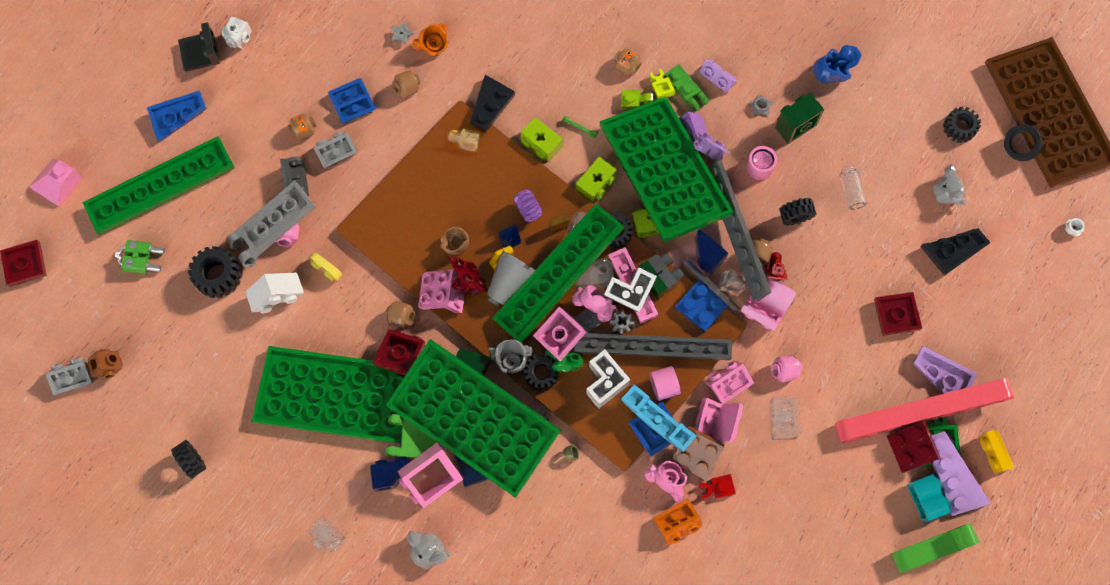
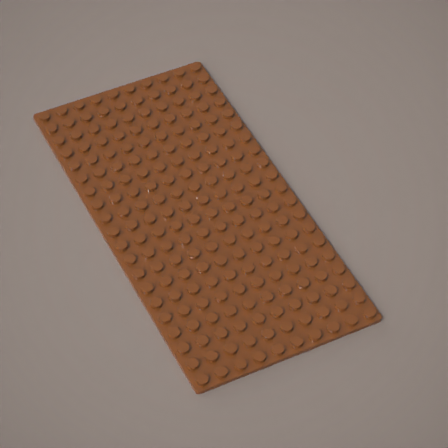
[337,101,746,472]

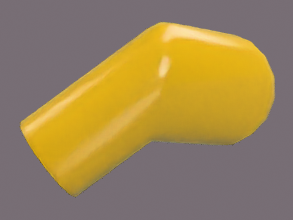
[490,246,513,271]

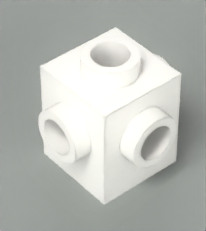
[222,16,252,49]

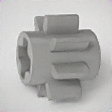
[610,310,634,335]

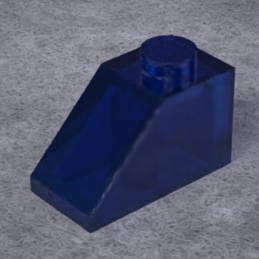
[695,229,728,275]

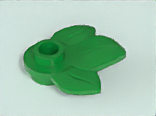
[545,349,583,372]

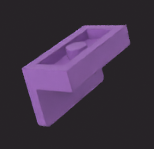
[679,112,709,143]

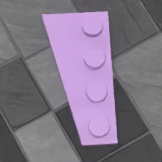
[931,432,991,516]

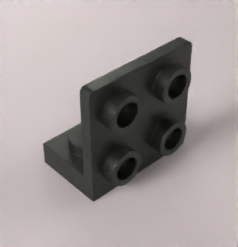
[178,22,220,72]

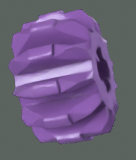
[513,189,542,223]

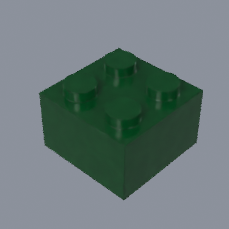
[775,93,825,144]

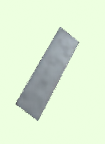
[682,260,741,311]

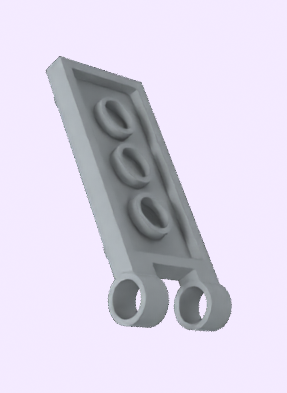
[226,180,316,268]

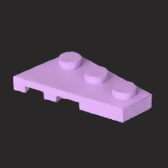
[913,346,977,394]

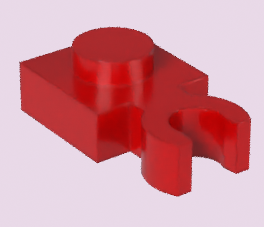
[698,474,736,499]

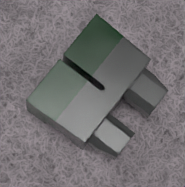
[637,253,684,300]

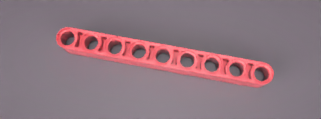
[835,378,1014,443]

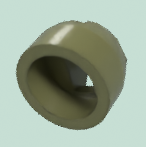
[562,445,579,462]

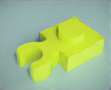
[650,69,675,99]

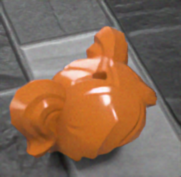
[411,23,449,56]

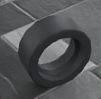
[1004,124,1043,162]

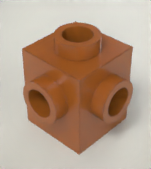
[88,349,123,378]

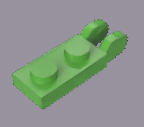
[664,64,709,111]

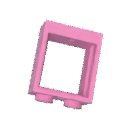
[397,443,463,508]

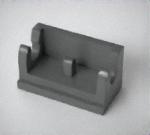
[280,157,310,196]

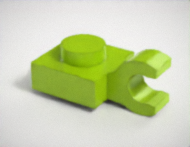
[621,90,653,110]

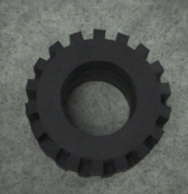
[188,246,242,298]

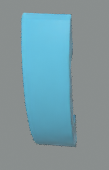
[621,384,696,452]

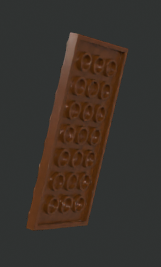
[985,37,1110,188]

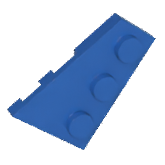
[147,90,207,143]

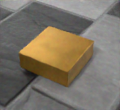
[549,214,569,233]

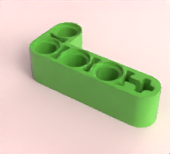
[891,523,980,573]

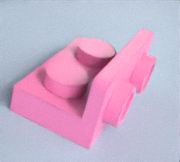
[705,361,754,404]

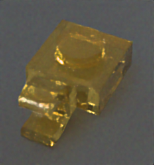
[447,128,481,152]

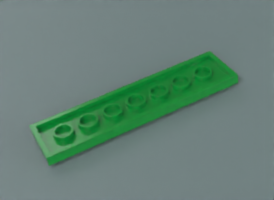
[82,136,235,236]
[493,203,625,343]

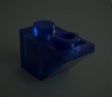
[370,457,411,492]

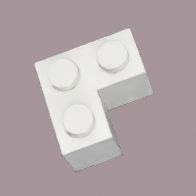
[603,268,657,312]
[246,273,304,314]
[586,350,630,409]

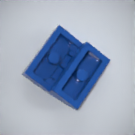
[328,78,376,124]

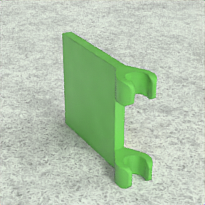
[385,414,440,461]

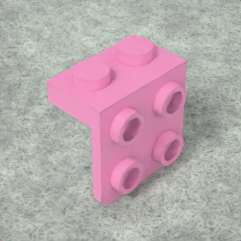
[418,269,465,313]
[741,275,796,331]
[694,398,743,443]

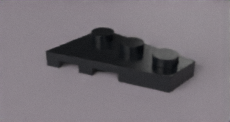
[470,74,515,133]
[920,228,991,276]

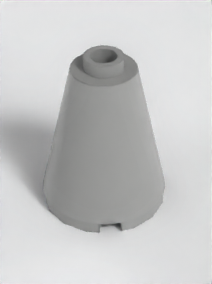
[487,250,535,306]

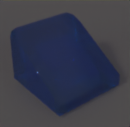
[498,225,522,248]

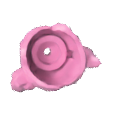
[572,285,616,322]
[644,461,687,502]

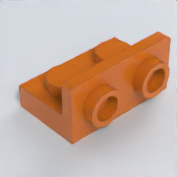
[653,499,702,546]

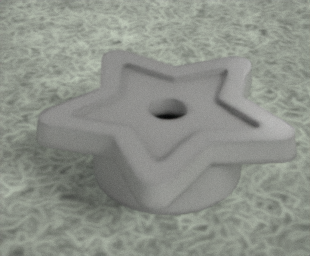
[391,22,414,44]
[749,95,773,116]

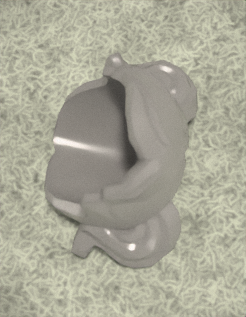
[932,164,965,206]
[489,339,534,374]
[407,531,451,570]

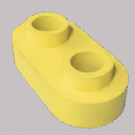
[309,252,343,281]

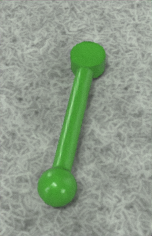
[562,116,597,138]

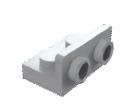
[314,131,357,168]
[45,357,94,395]

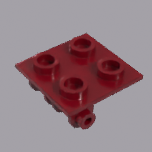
[448,256,488,295]

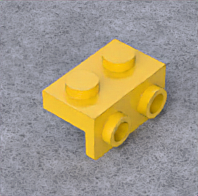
[979,430,1014,474]

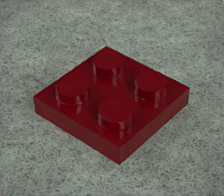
[0,240,47,287]
[874,292,923,336]
[886,421,941,473]

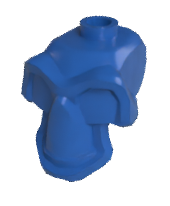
[812,45,861,84]

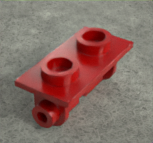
[765,252,788,281]

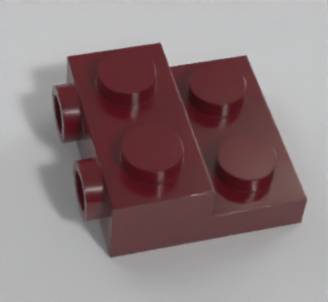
[373,329,425,376]

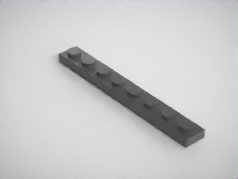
[708,160,772,302]
[574,333,732,361]

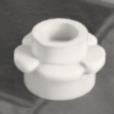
[1065,218,1085,236]

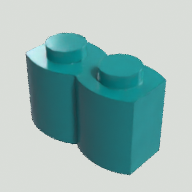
[907,474,951,522]

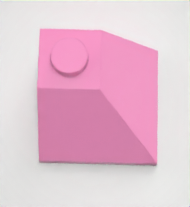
[29,158,82,206]
[533,307,587,361]

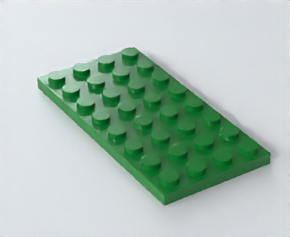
[599,96,733,242]
[386,339,562,498]
[251,346,405,445]

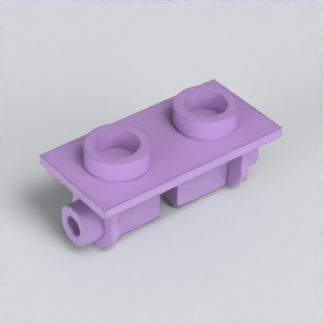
[699,59,737,93]
[693,132,730,161]

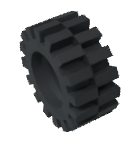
[943,107,981,143]
[779,198,817,226]
[607,212,632,250]
[524,353,559,391]
[171,440,206,478]

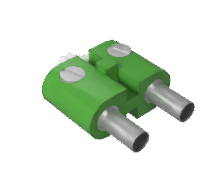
[115,240,165,274]

